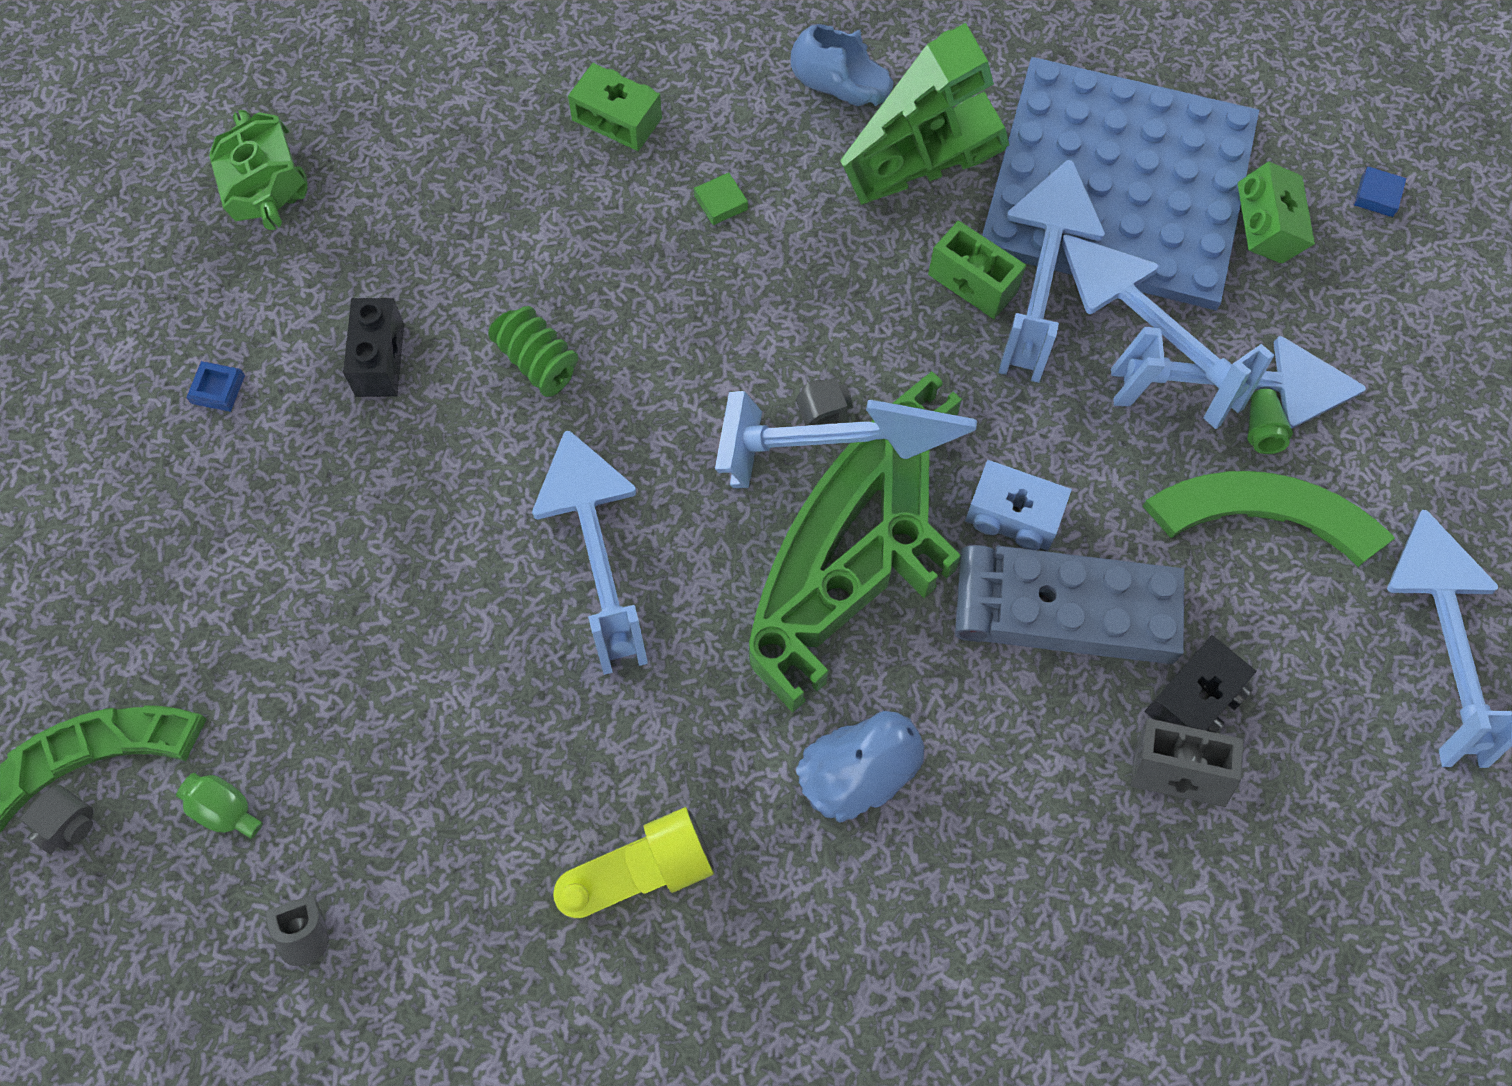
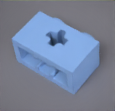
[965,459,1072,551]

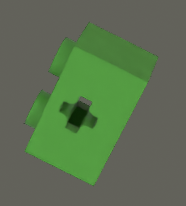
[568,63,662,151]
[1237,161,1315,263]
[928,220,1026,319]

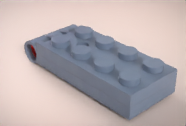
[955,545,1184,664]

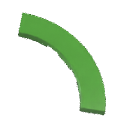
[1142,471,1395,567]
[0,706,207,833]

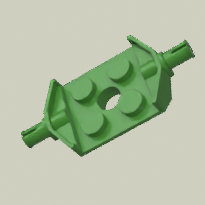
[209,110,305,230]

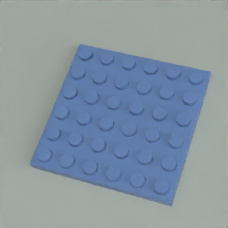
[982,57,1259,311]

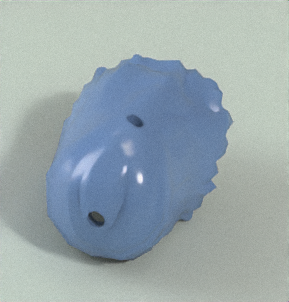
[791,24,894,107]
[796,711,925,822]

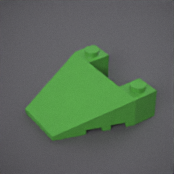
[840,23,1010,205]

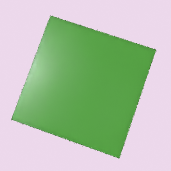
[694,172,748,225]

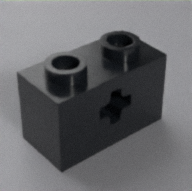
[343,298,404,397]
[1144,635,1257,733]

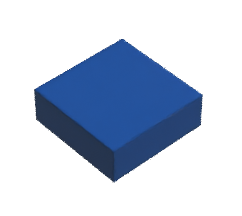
[1354,166,1407,217]
[186,361,245,412]

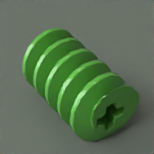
[488,306,579,397]

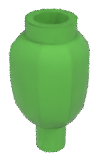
[176,773,263,839]

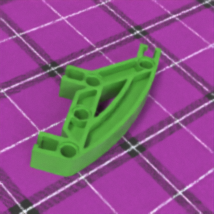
[749,371,962,713]

